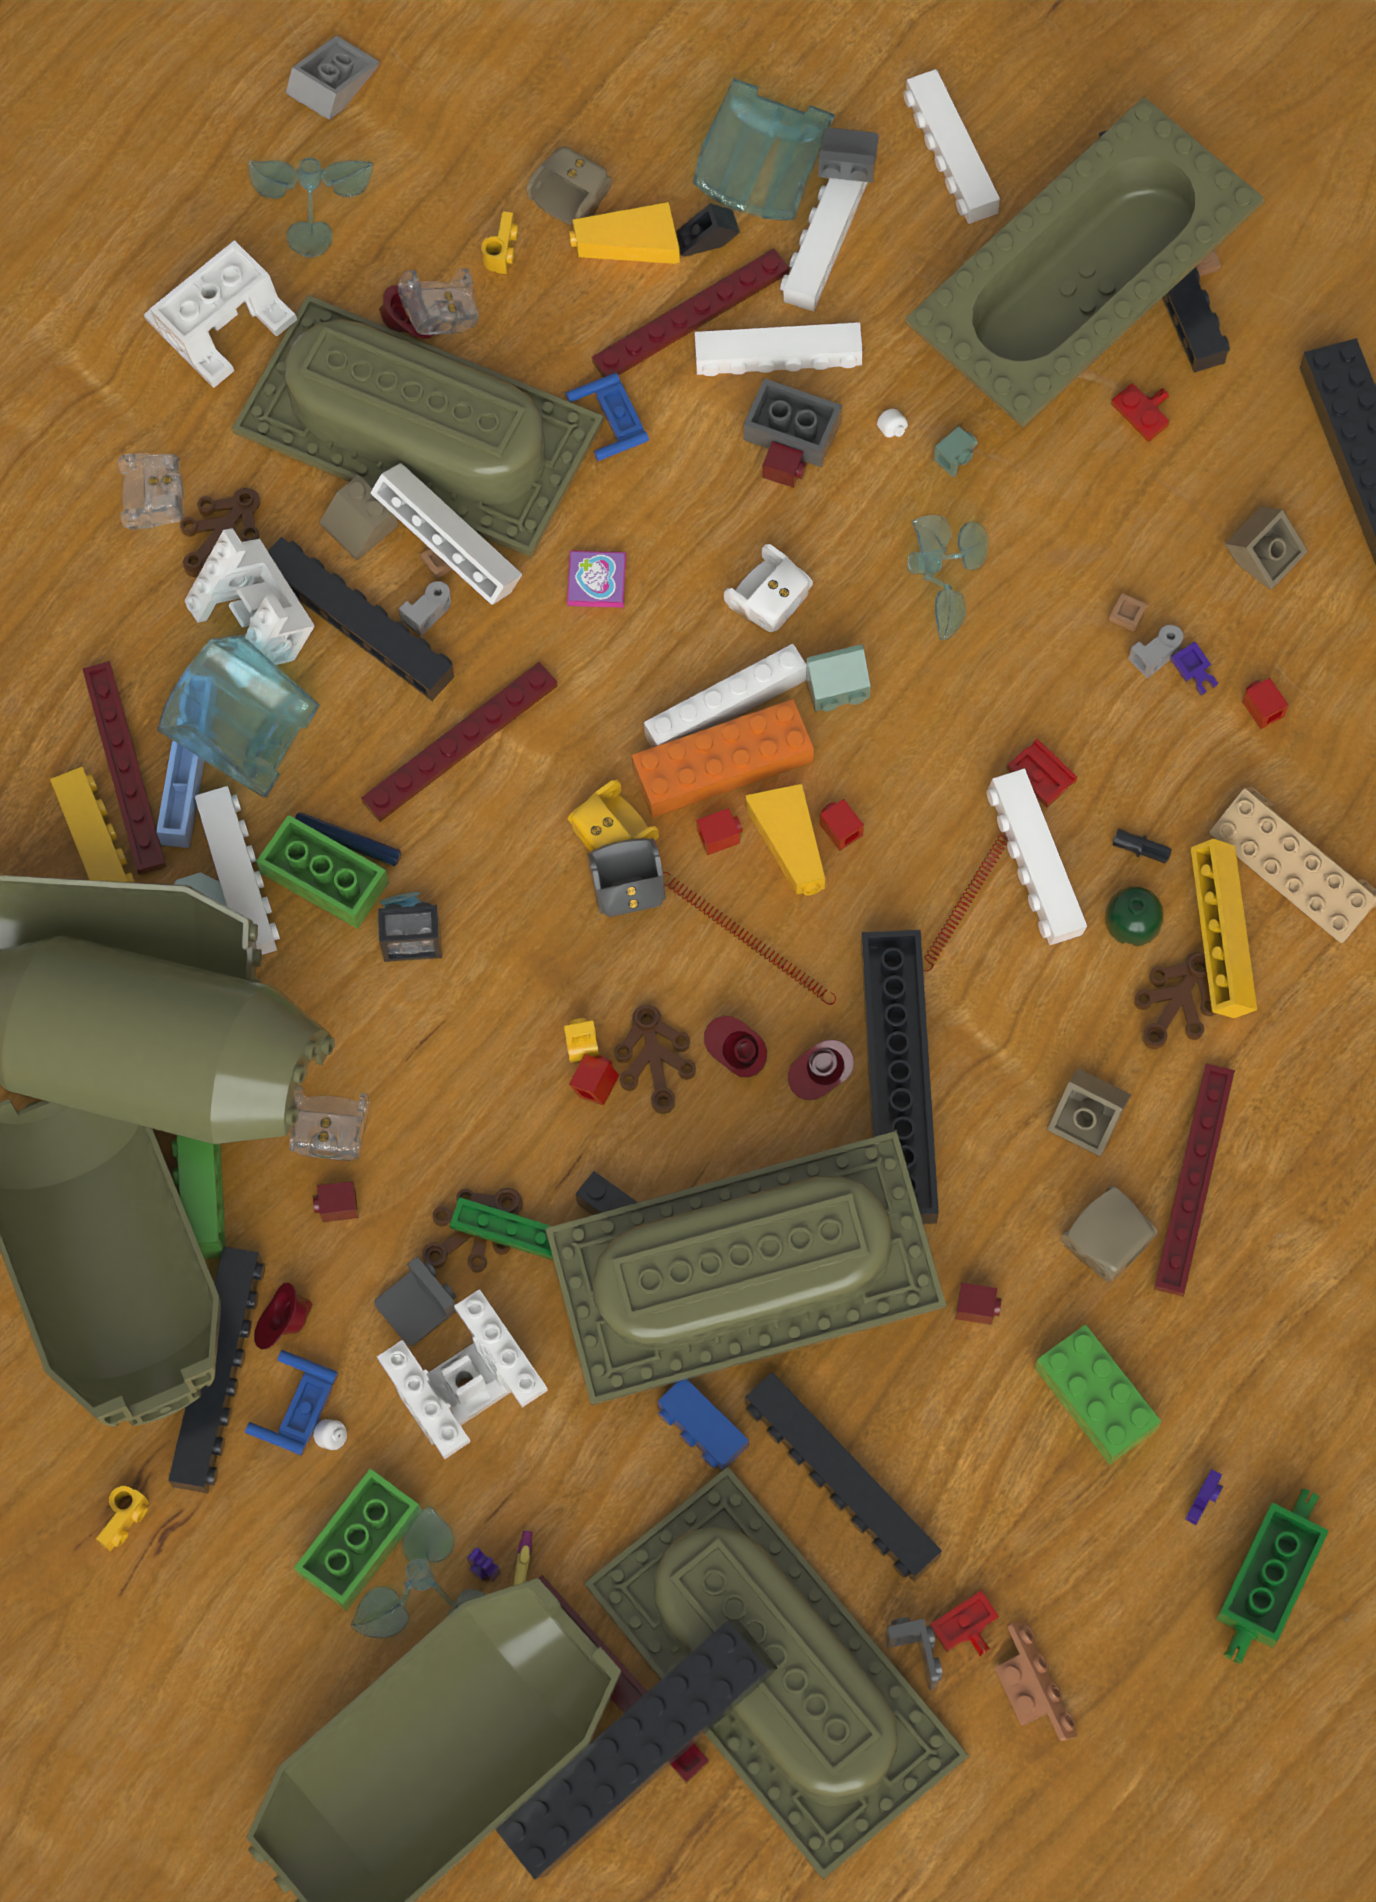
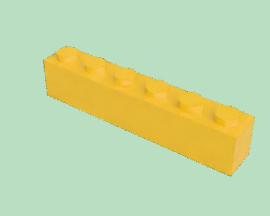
[50,767,135,882]
[1191,838,1257,1018]

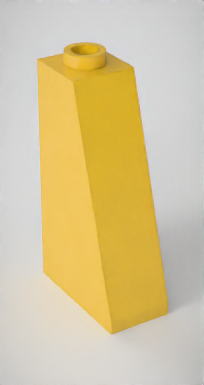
[569,202,680,264]
[745,784,825,896]

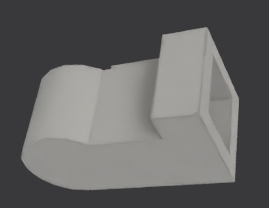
[399,581,451,637]
[1128,625,1183,678]

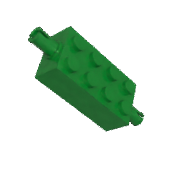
[1216,1488,1329,1664]

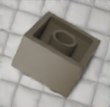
[319,475,398,561]
[1225,506,1308,589]
[1047,1068,1131,1156]

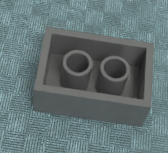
[744,378,842,467]

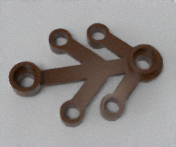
[180,488,260,577]
[1134,953,1216,1049]
[614,1005,696,1114]
[422,1188,522,1272]

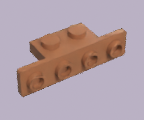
[995,1621,1077,1741]

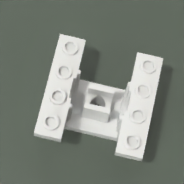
[143,240,297,388]
[184,528,315,689]
[377,1289,548,1459]

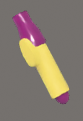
[513,1531,533,1586]

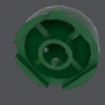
[1105,886,1164,946]

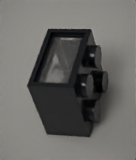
[378,902,442,962]

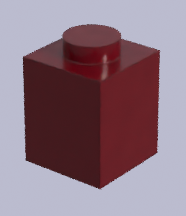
[763,441,807,488]
[313,1181,358,1222]
[956,1282,1002,1325]

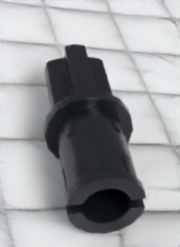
[1112,828,1172,863]

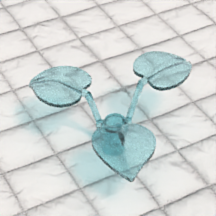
[249,158,373,258]
[907,515,989,640]
[351,1507,485,1638]

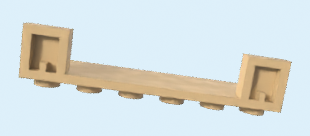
[1210,787,1376,943]

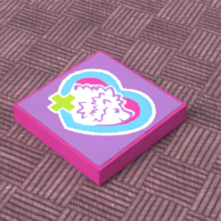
[567,551,626,608]

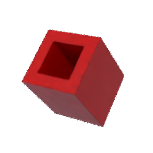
[1242,678,1288,729]
[820,799,864,851]
[696,808,743,856]
[569,1054,620,1106]

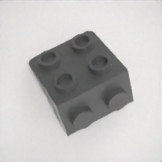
[818,128,878,183]
[375,1257,457,1346]
[885,1617,943,1690]

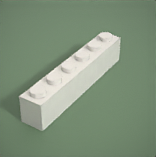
[903,69,1000,224]
[780,178,868,312]
[695,322,862,376]
[371,463,523,605]
[644,644,806,748]
[987,769,1087,945]
[195,786,280,955]

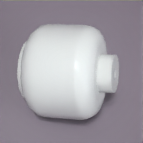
[877,409,908,437]
[313,1419,347,1450]

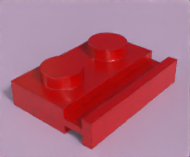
[1007,739,1078,807]

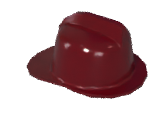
[379,285,438,339]
[704,1016,768,1078]
[788,1040,854,1100]
[254,1283,312,1350]

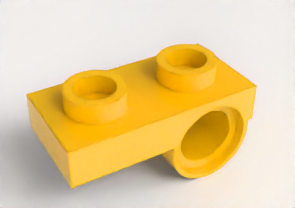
[481,212,519,274]
[564,1018,599,1063]
[96,1486,149,1552]

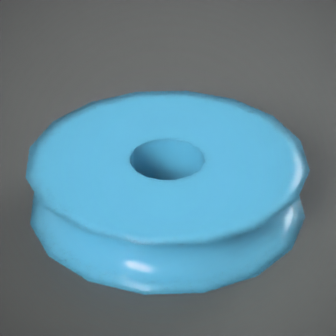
[379,891,423,908]

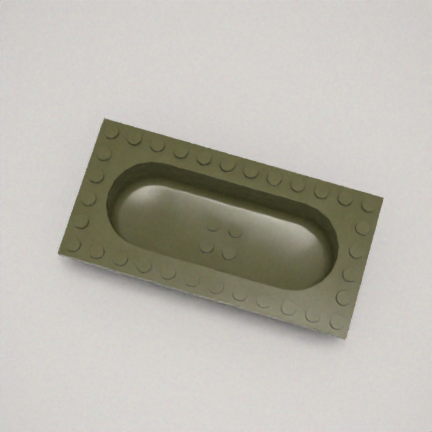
[905,97,1265,428]
[232,295,604,558]
[545,1131,947,1406]
[584,1467,969,1880]

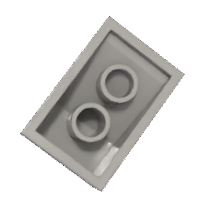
[286,35,380,120]

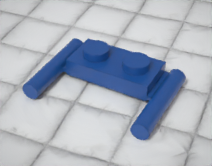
[565,372,649,461]
[245,1350,338,1455]

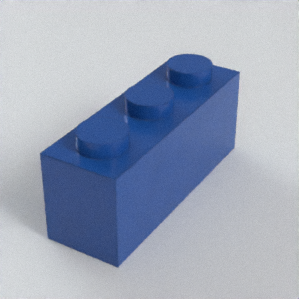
[657,1379,749,1471]

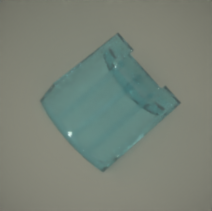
[693,78,835,220]
[157,635,320,797]

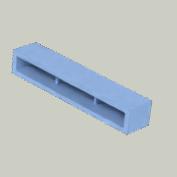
[156,674,217,848]

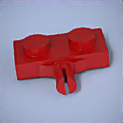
[1111,383,1170,442]
[929,1590,999,1656]

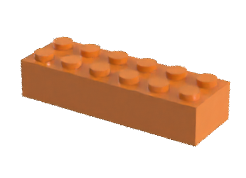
[631,699,814,818]

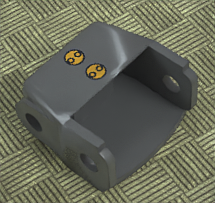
[587,838,666,917]

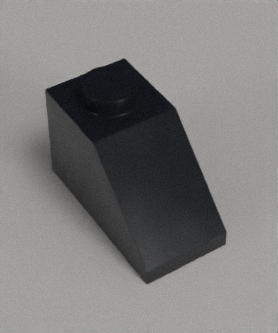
[675,203,740,257]

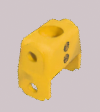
[568,779,659,852]

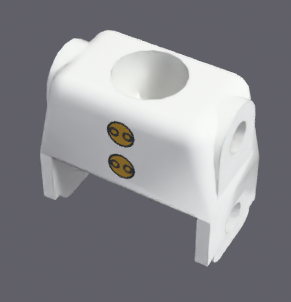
[724,544,813,632]

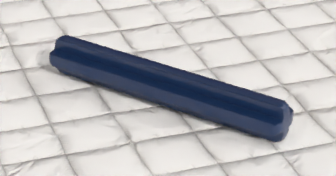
[295,812,401,866]

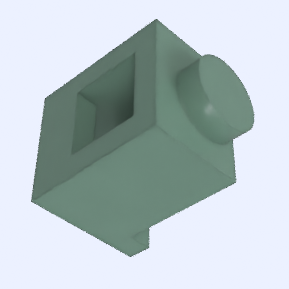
[934,426,978,477]

